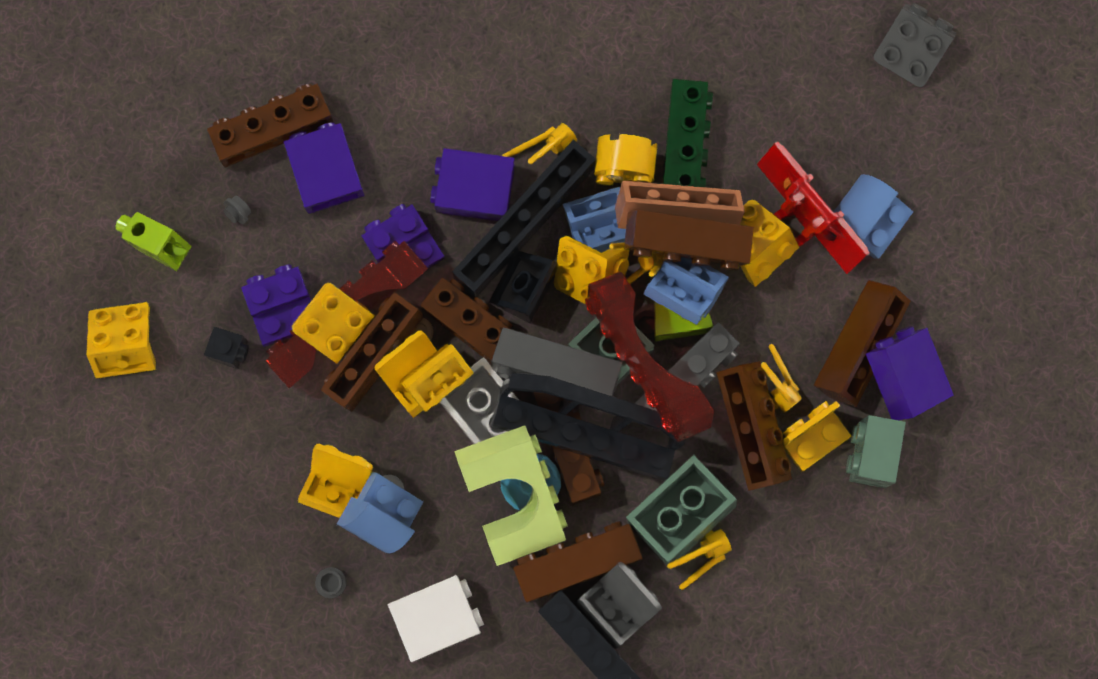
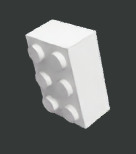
[440,357,519,444]

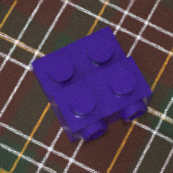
[361,204,445,289]
[241,264,311,347]

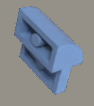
[834,174,913,259]
[563,187,626,253]
[644,258,729,325]
[337,472,423,553]

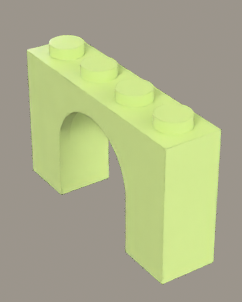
[454,425,568,566]

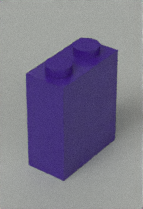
[284,122,365,214]
[430,148,515,221]
[866,326,954,421]

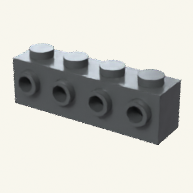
[634,322,740,432]
[492,327,622,397]

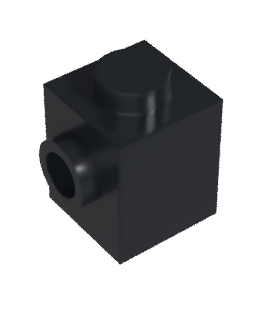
[204,327,249,369]

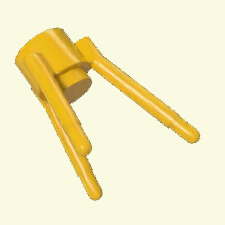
[502,123,577,164]
[609,242,665,289]
[761,344,802,413]
[667,529,732,590]

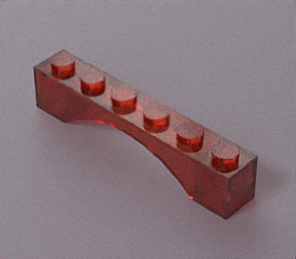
[265,240,428,388]
[585,271,714,442]

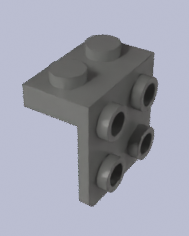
[874,3,957,87]
[575,562,662,649]

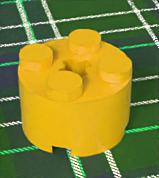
[594,134,658,185]

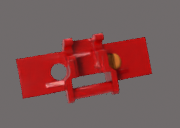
[757,142,870,274]

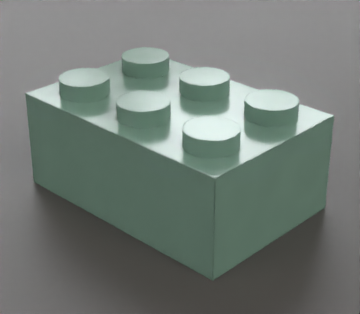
[626,455,737,565]

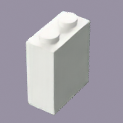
[388,575,484,662]

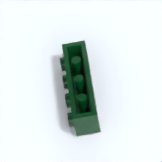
[663,79,713,187]

